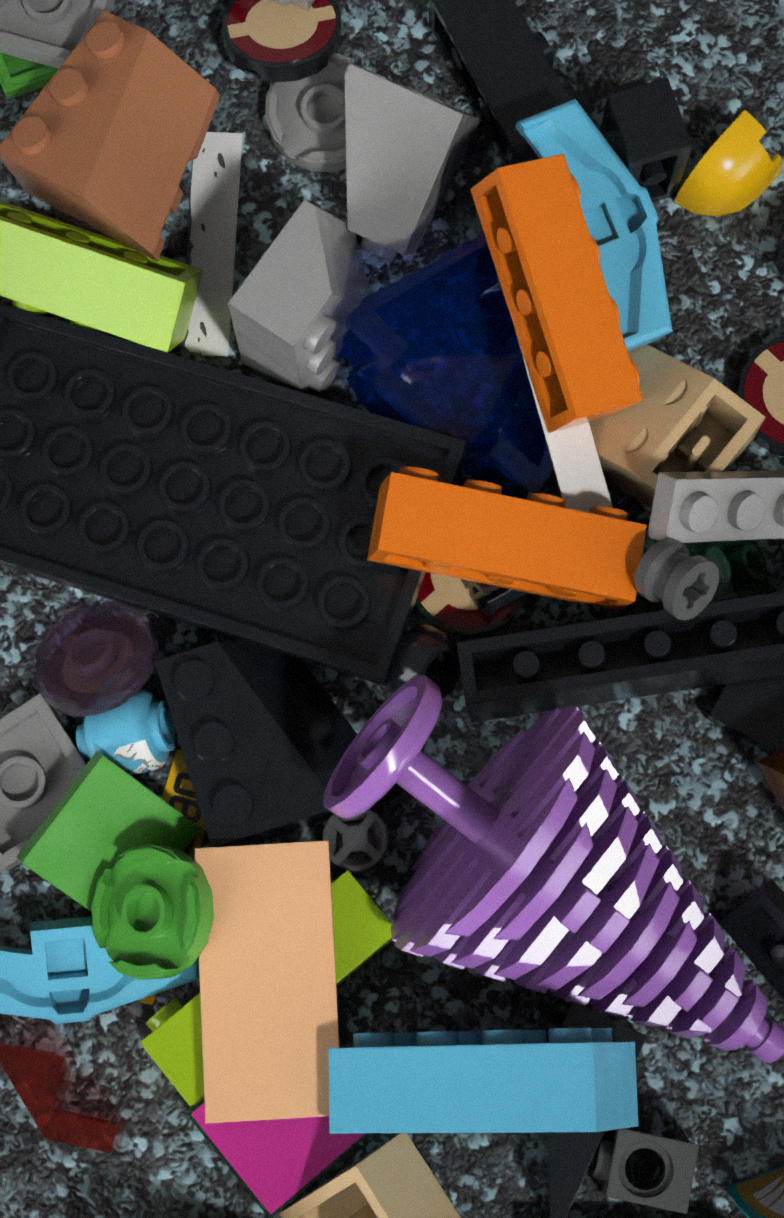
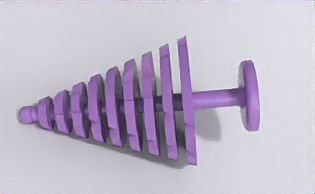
[323,675,784,1063]

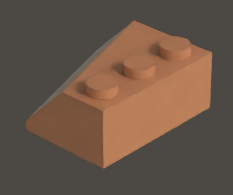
[0,10,220,261]

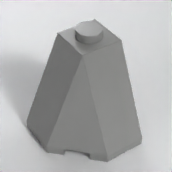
[344,63,481,261]

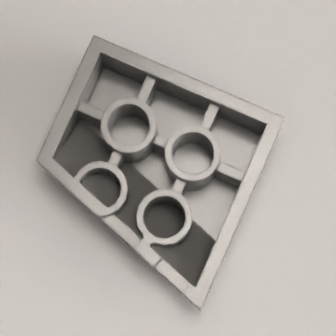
[228,199,373,395]

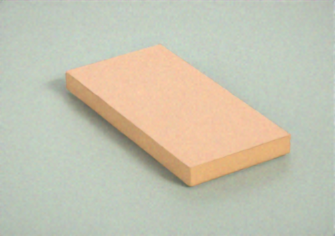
[194,841,340,1124]

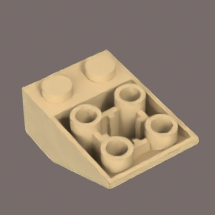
[530,345,766,512]

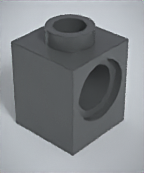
[592,1128,699,1214]

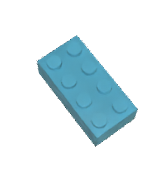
[328,1028,639,1134]

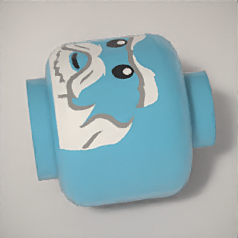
[76,689,178,775]

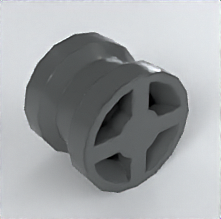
[634,537,719,621]
[322,810,388,875]

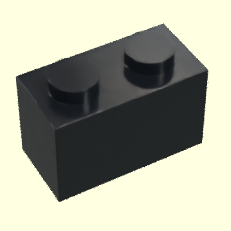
[600,78,692,202]

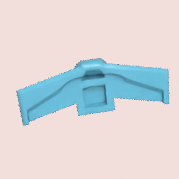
[515,99,673,352]
[0,916,200,1024]

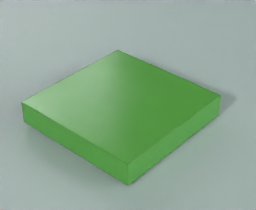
[16,751,201,912]

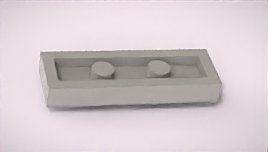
[647,470,784,543]

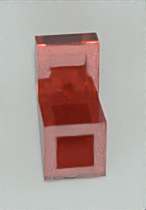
[0,1043,126,1153]

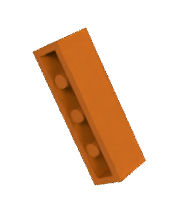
[470,154,643,433]
[367,467,647,610]

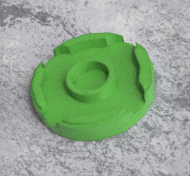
[91,844,214,980]

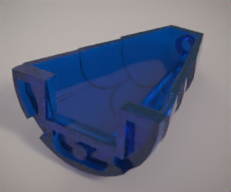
[336,234,553,499]

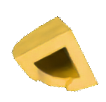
[674,110,782,217]

